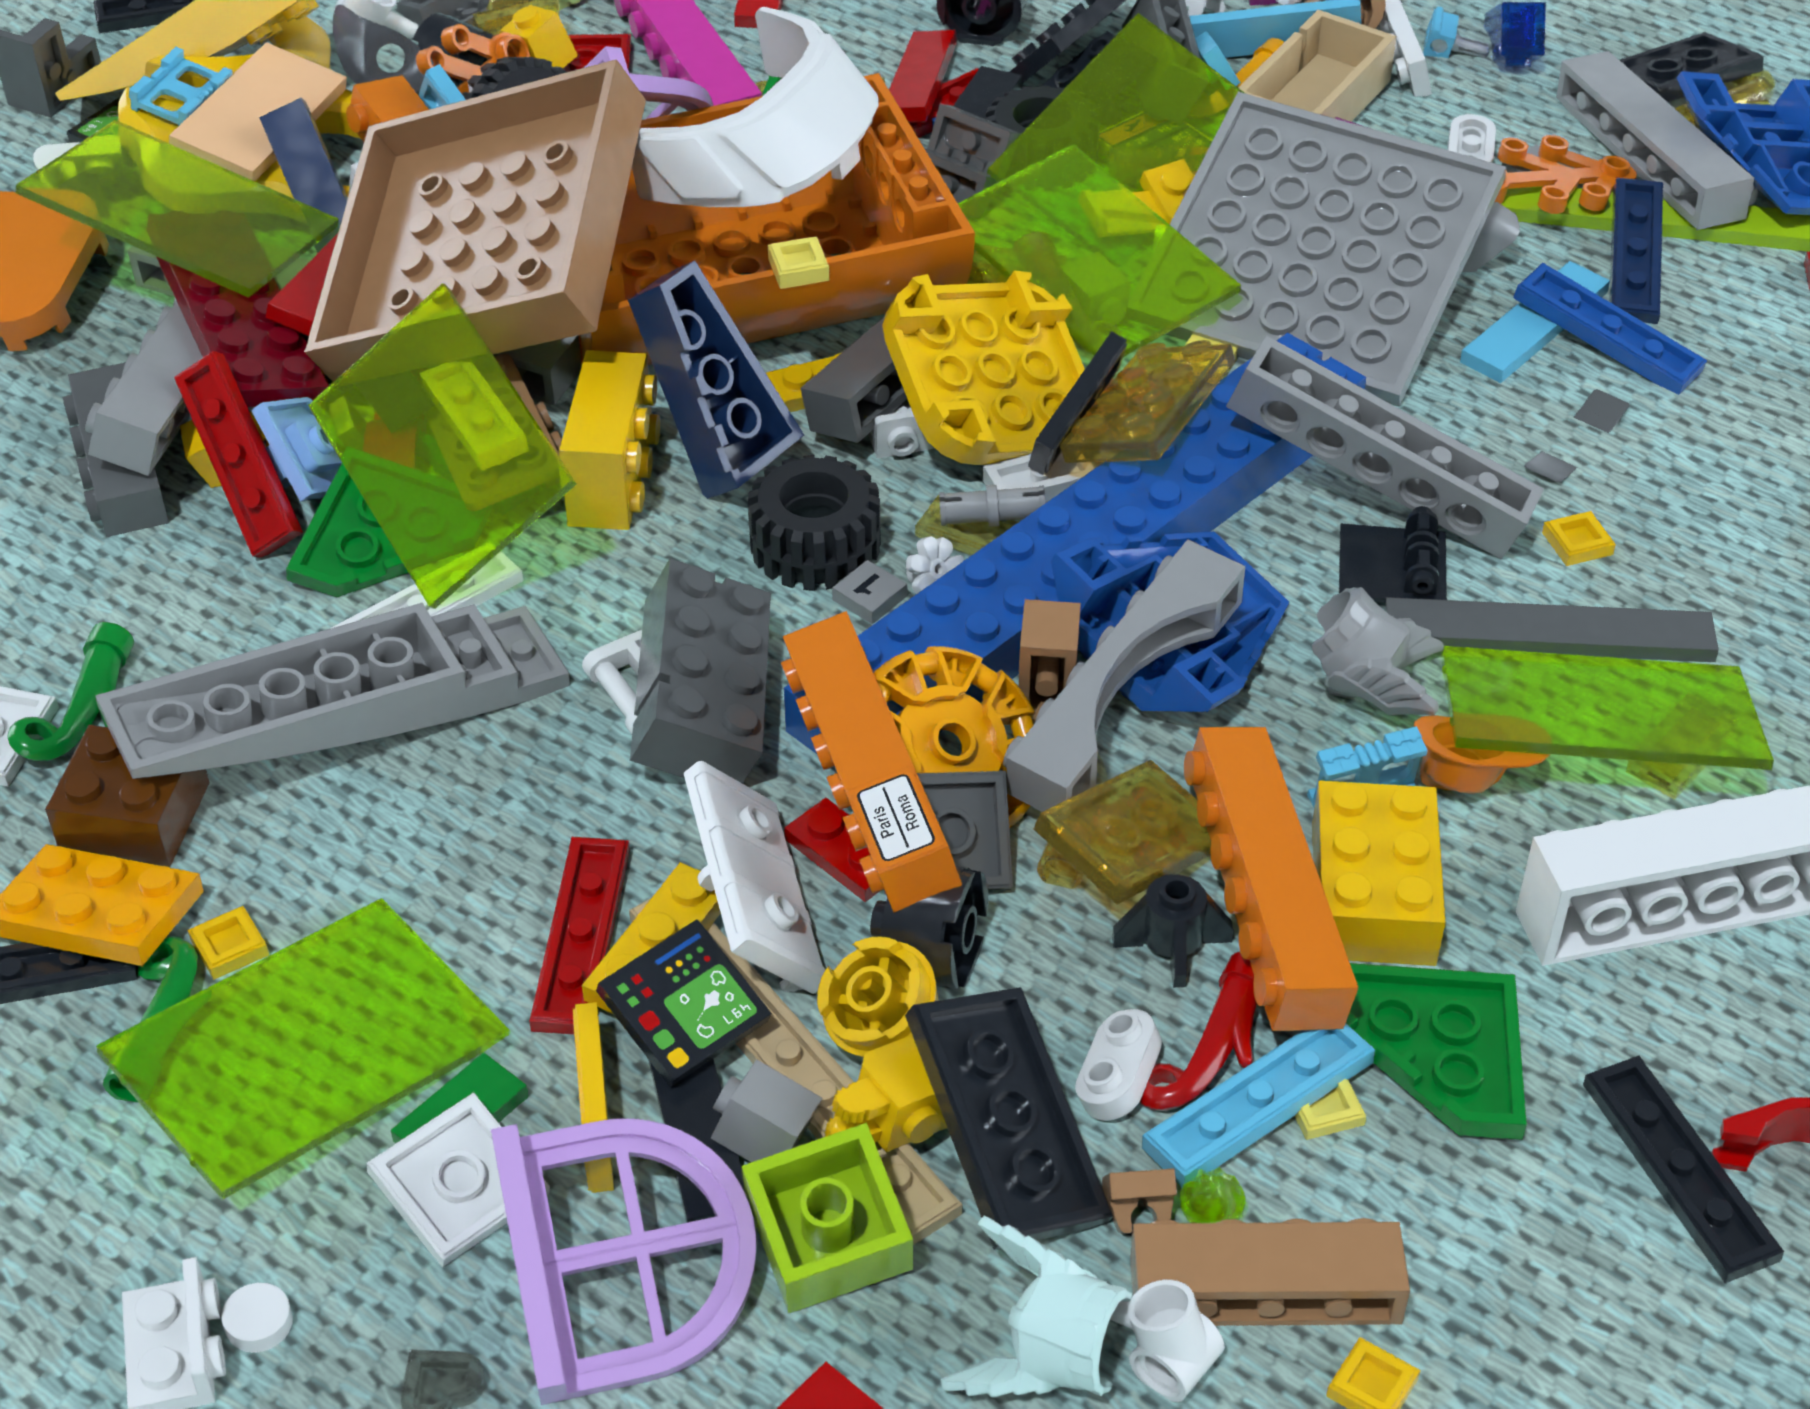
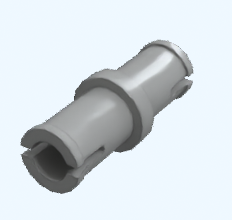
[939,485,1045,527]

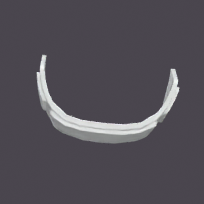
[632,7,879,207]

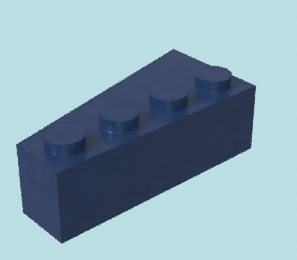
[628,260,804,499]

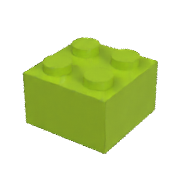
[741,1123,913,1314]

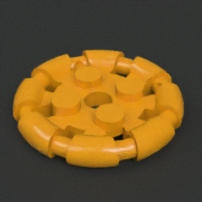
[873,646,1036,829]

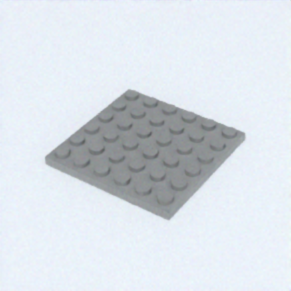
[1126,92,1506,406]

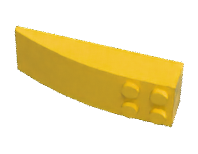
[55,0,319,101]

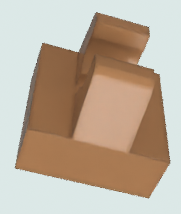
[1102,1168,1177,1234]

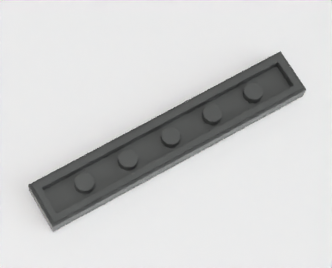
[1384,597,1719,663]

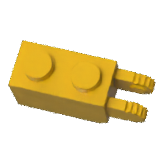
[824,1035,947,1152]

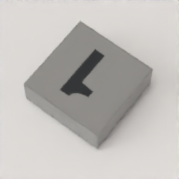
[832,560,907,624]

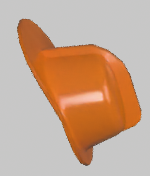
[1413,715,1551,794]

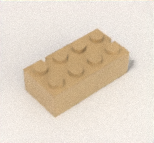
[1232,10,1397,122]

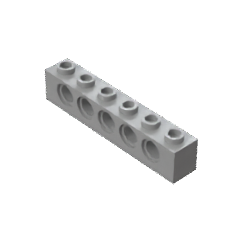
[1226,335,1544,560]

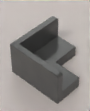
[0,18,101,118]

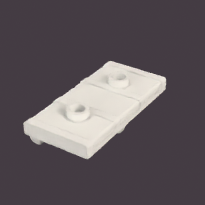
[683,761,825,994]

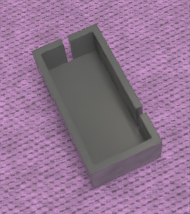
[630,558,771,783]

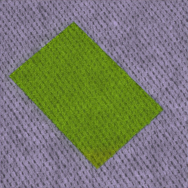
[987,13,1246,272]
[15,120,339,298]
[958,144,1241,358]
[308,283,577,609]
[1441,646,1774,770]
[96,898,510,1200]

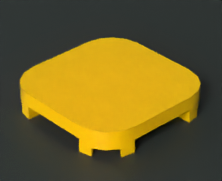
[882,270,1111,465]

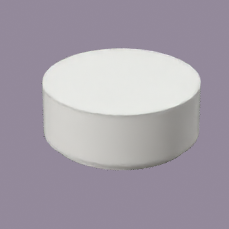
[221,1283,293,1353]

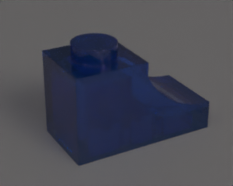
[1484,2,1546,68]

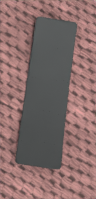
[1524,389,1629,482]

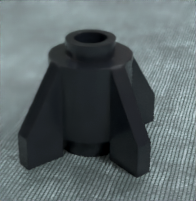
[1112,874,1234,988]

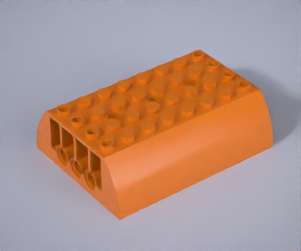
[579,73,975,367]

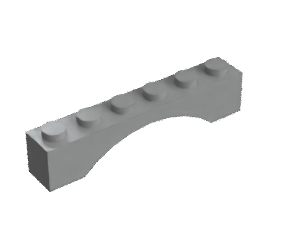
[1003,539,1245,824]

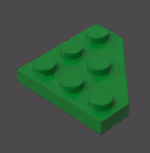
[286,448,496,597]
[1346,963,1527,1140]

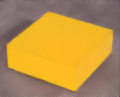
[1542,511,1616,566]
[187,906,269,980]
[1326,1337,1421,1409]

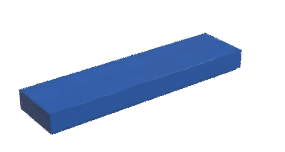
[1513,263,1707,395]

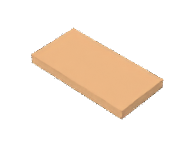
[169,42,347,185]

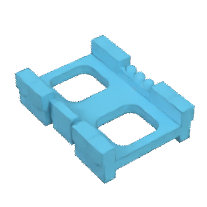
[129,47,232,126]
[1307,726,1428,807]

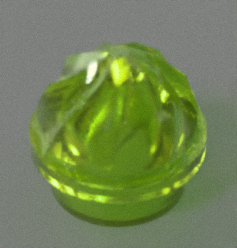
[1180,1167,1246,1223]

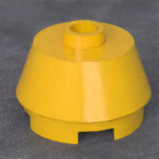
[817,937,939,1057]

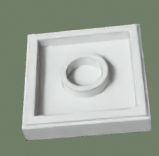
[367,1093,550,1267]

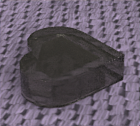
[401,1349,486,1409]

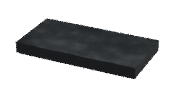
[905,987,1113,1250]

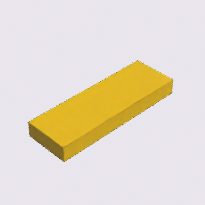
[573,1002,614,1193]

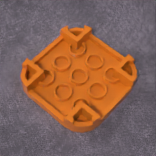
[0,191,109,352]

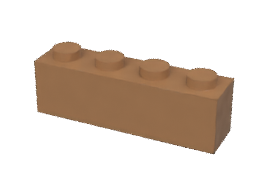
[1130,1218,1410,1326]

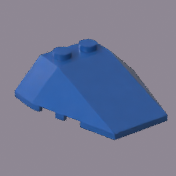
[1677,71,1810,215]
[1051,531,1289,712]

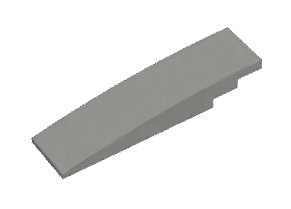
[95,603,569,779]

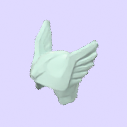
[941,1215,1132,1397]

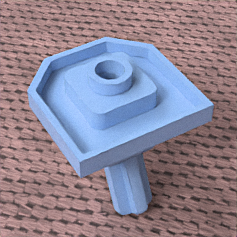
[251,397,349,502]

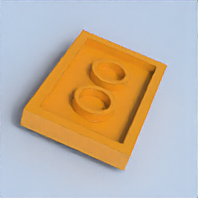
[0,844,204,966]

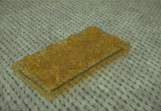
[1060,340,1235,463]

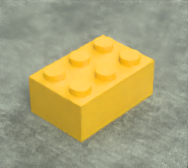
[559,350,660,530]
[1312,781,1446,966]

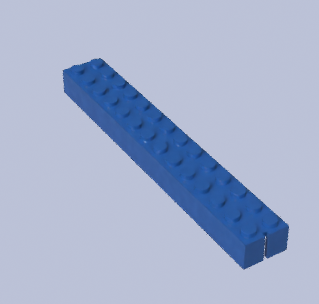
[784,333,1366,767]

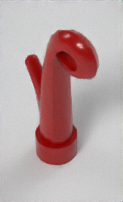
[1140,952,1258,1111]

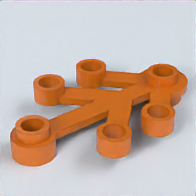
[416,24,530,94]
[1495,135,1637,214]

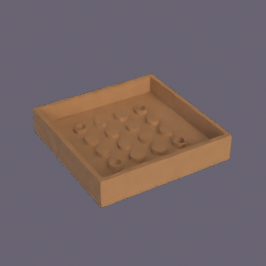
[305,59,646,389]

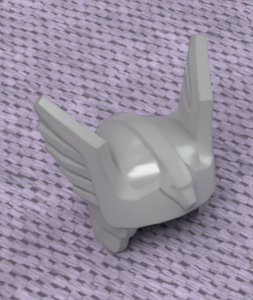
[1311,587,1444,716]

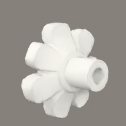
[906,536,964,594]

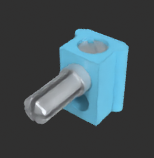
[1423,7,1489,58]

